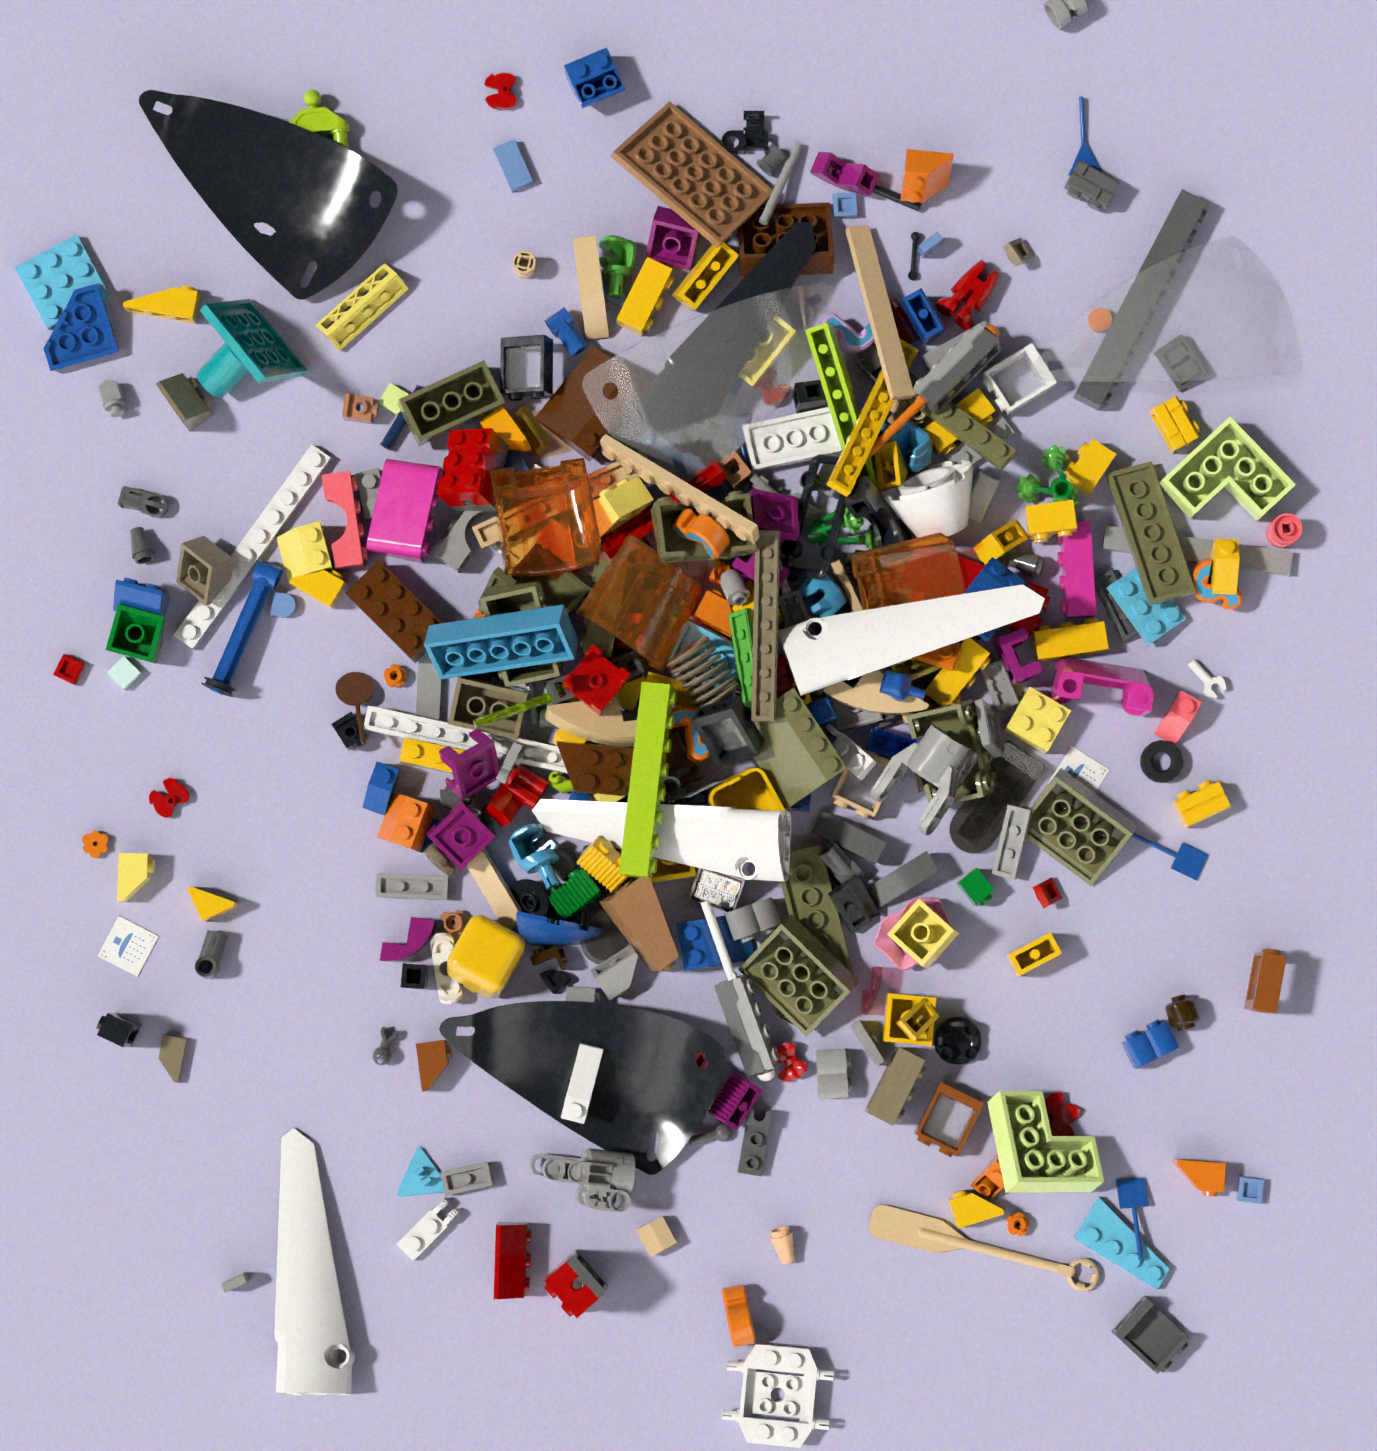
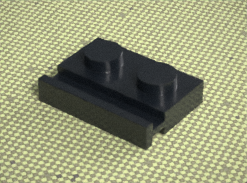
[828,874,880,934]

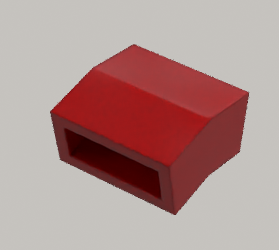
[484,785,523,827]

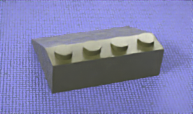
[734,688,847,809]
[1026,768,1137,886]
[738,914,860,1037]

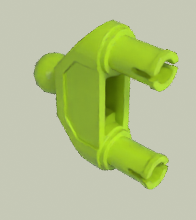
[289,89,350,149]

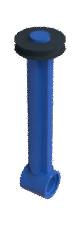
[201,559,283,698]

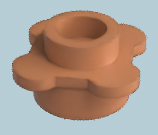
[440,910,466,934]

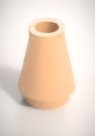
[770,1226,795,1264]

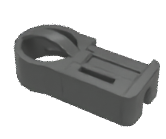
[118,486,169,518]

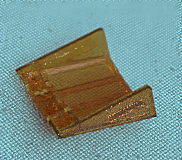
[490,458,601,576]
[850,533,966,610]
[576,535,704,671]

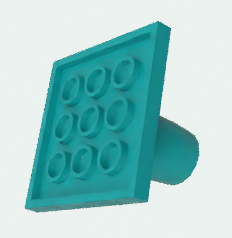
[197,299,308,398]

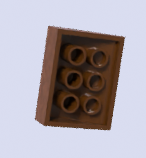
[737,203,834,277]
[534,346,649,462]

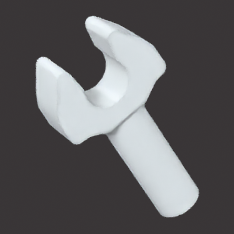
[1188,659,1226,699]

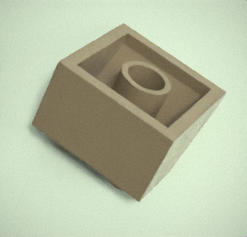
[156,373,213,431]
[176,536,234,606]

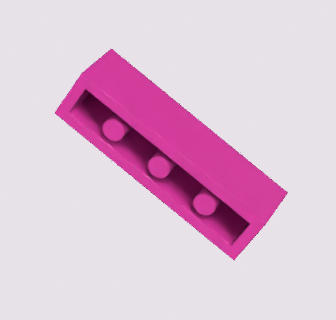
[1056,521,1097,619]

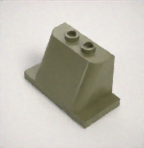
[482,544,590,616]

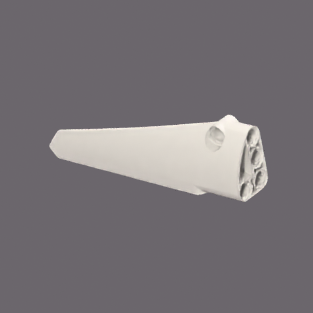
[275,1128,355,1395]

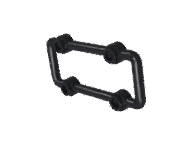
[781,454,846,580]

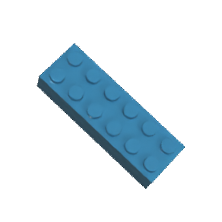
[424,605,579,680]

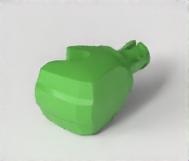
[599,235,636,298]

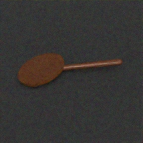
[335,672,374,744]

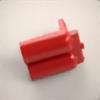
[499,765,550,810]

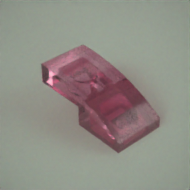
[861,966,883,1015]

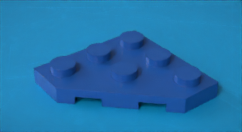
[43,283,120,371]

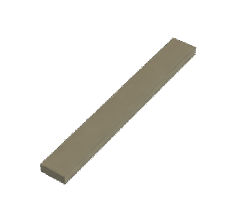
[751,530,780,722]

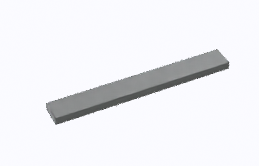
[1102,525,1293,576]

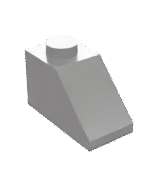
[590,944,638,1001]

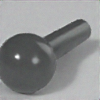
[688,1123,733,1146]

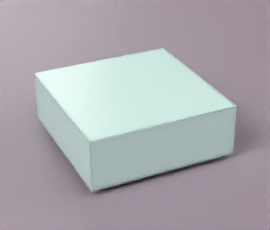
[107,656,142,690]

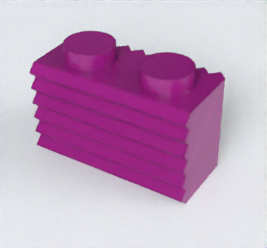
[708,1072,762,1131]

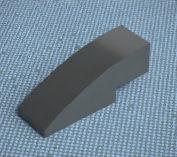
[811,811,887,865]
[866,851,939,909]

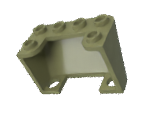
[651,491,757,563]
[478,581,563,687]
[906,699,997,804]

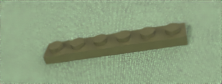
[904,372,1017,471]

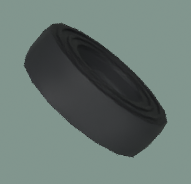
[1140,740,1183,783]

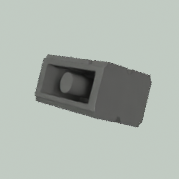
[1064,160,1120,211]

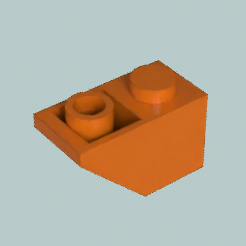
[971,1154,1004,1201]

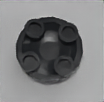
[933,1017,981,1065]

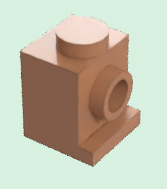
[342,393,379,424]
[718,451,753,491]

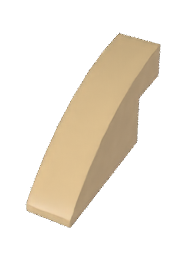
[572,235,609,341]
[823,670,929,715]
[545,696,637,747]

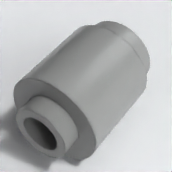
[720,570,750,606]

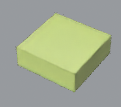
[378,383,409,416]

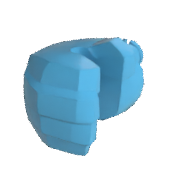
[878,422,933,474]
[800,575,848,618]
[509,823,561,890]

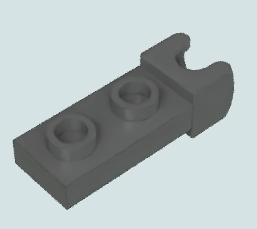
[738,1107,772,1176]

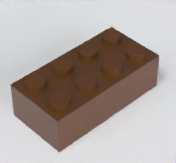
[345,560,442,663]

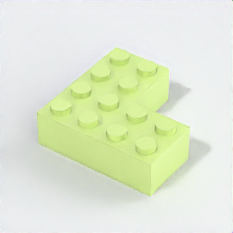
[1159,417,1296,521]
[987,1091,1104,1193]

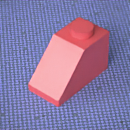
[1154,690,1202,745]

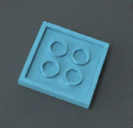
[15,235,111,330]

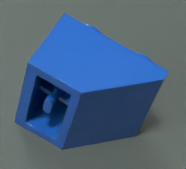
[564,47,625,109]
[113,577,170,617]

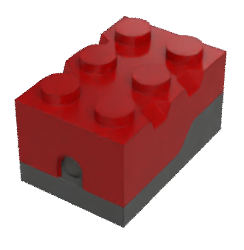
[437,428,509,511]
[544,1250,608,1318]

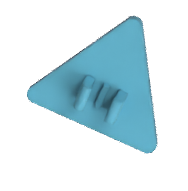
[397,1147,444,1197]

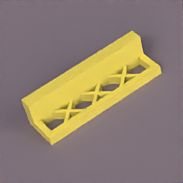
[315,263,409,351]

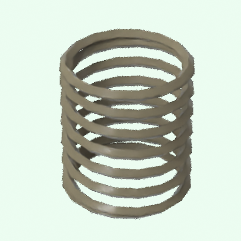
[666,636,739,709]

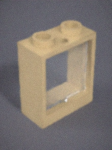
[830,746,890,820]

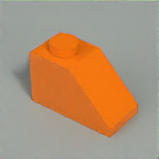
[693,590,732,639]
[1173,1159,1226,1196]

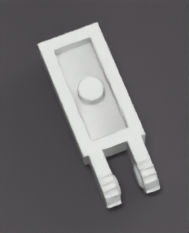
[826,724,877,780]
[397,1197,460,1261]

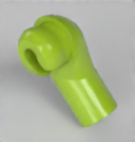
[549,771,573,794]

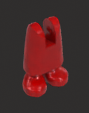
[935,260,1000,330]

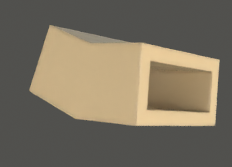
[636,1216,677,1257]

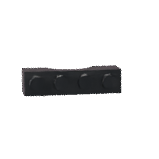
[844,476,912,563]

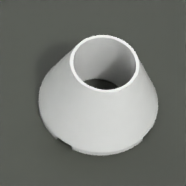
[881,460,973,541]

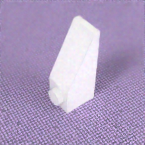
[561,1043,604,1124]

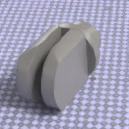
[98,380,126,417]

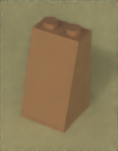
[599,877,679,972]

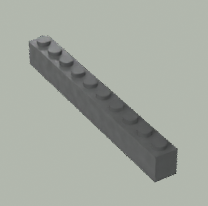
[1073,189,1207,411]

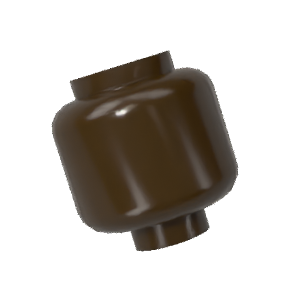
[1165,994,1200,1031]

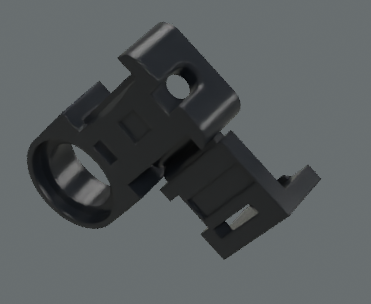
[721,111,768,154]

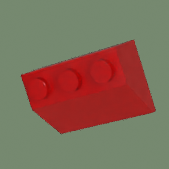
[493,1222,532,1299]

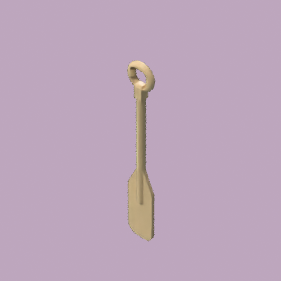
[869,1205,1100,1292]

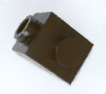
[529,945,568,970]

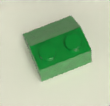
[106,604,165,664]

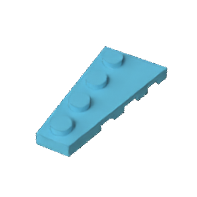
[1074,1197,1169,1290]

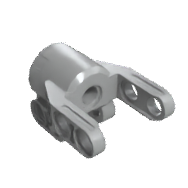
[870,724,978,836]
[529,1148,635,1212]

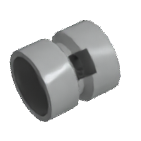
[1044,0,1088,29]

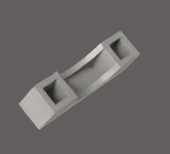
[434,485,513,573]

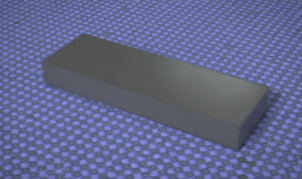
[1094,569,1140,643]

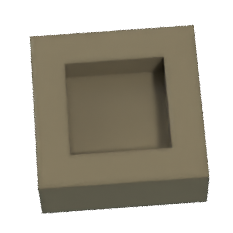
[1003,238,1034,267]

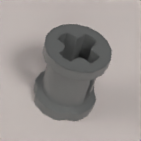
[756,145,787,176]

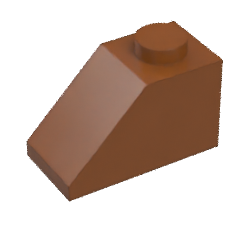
[416,1040,453,1092]

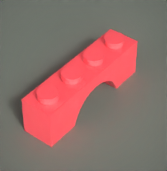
[321,471,368,571]

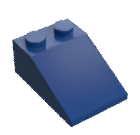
[963,557,1030,642]
[676,916,754,971]

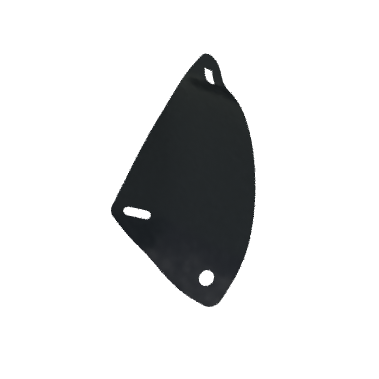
[139,90,398,300]
[439,1001,724,1175]

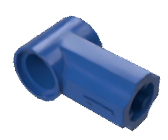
[545,307,589,357]

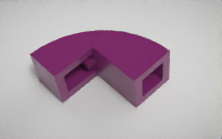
[810,152,880,196]
[379,917,436,962]

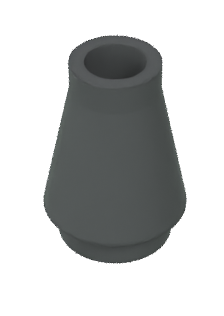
[130,527,155,564]
[1008,552,1045,578]

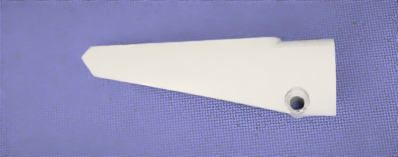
[778,584,1045,696]
[532,799,791,882]

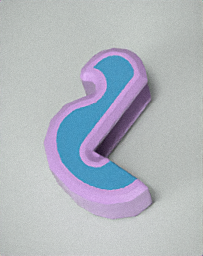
[822,313,875,355]

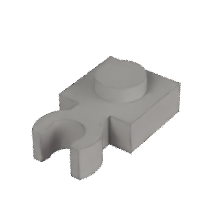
[496,742,525,784]

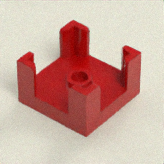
[562,644,631,716]

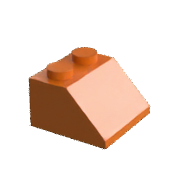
[900,149,954,203]
[377,793,437,853]

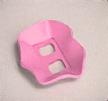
[874,897,953,970]

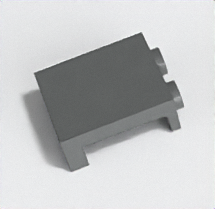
[1111,1296,1190,1374]

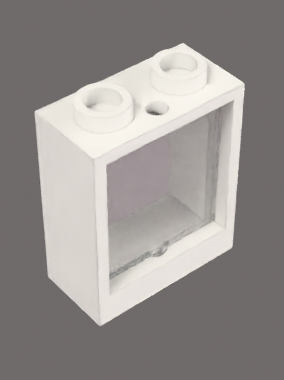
[981,343,1057,416]

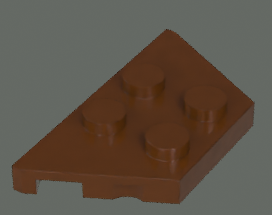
[557,741,634,796]

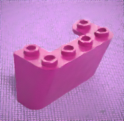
[366,459,444,564]
[1050,657,1154,717]

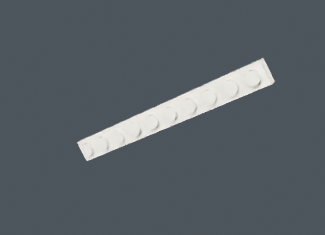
[173,444,332,650]
[363,705,568,774]

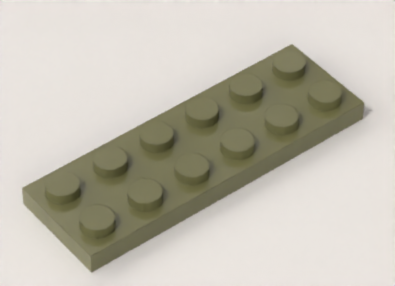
[1106,461,1196,606]
[780,845,854,975]

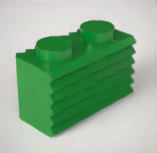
[548,868,605,921]

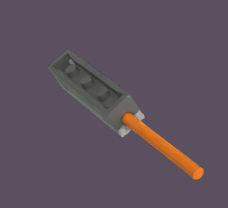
[867,323,1001,459]

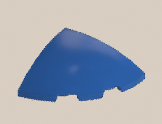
[516,911,602,946]

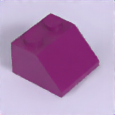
[645,206,700,271]

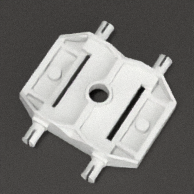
[722,1343,834,1448]

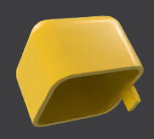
[707,766,786,811]
[447,915,525,999]

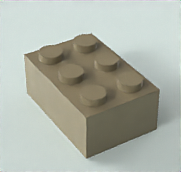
[448,676,530,740]
[864,1047,927,1126]

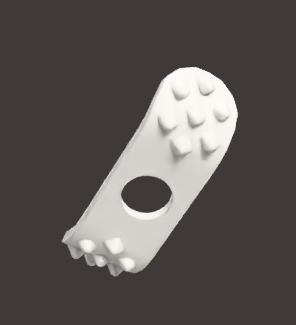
[430,933,463,1004]

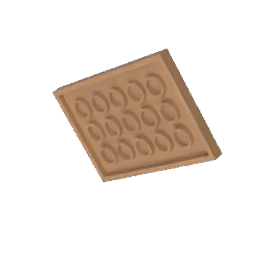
[611,101,773,248]

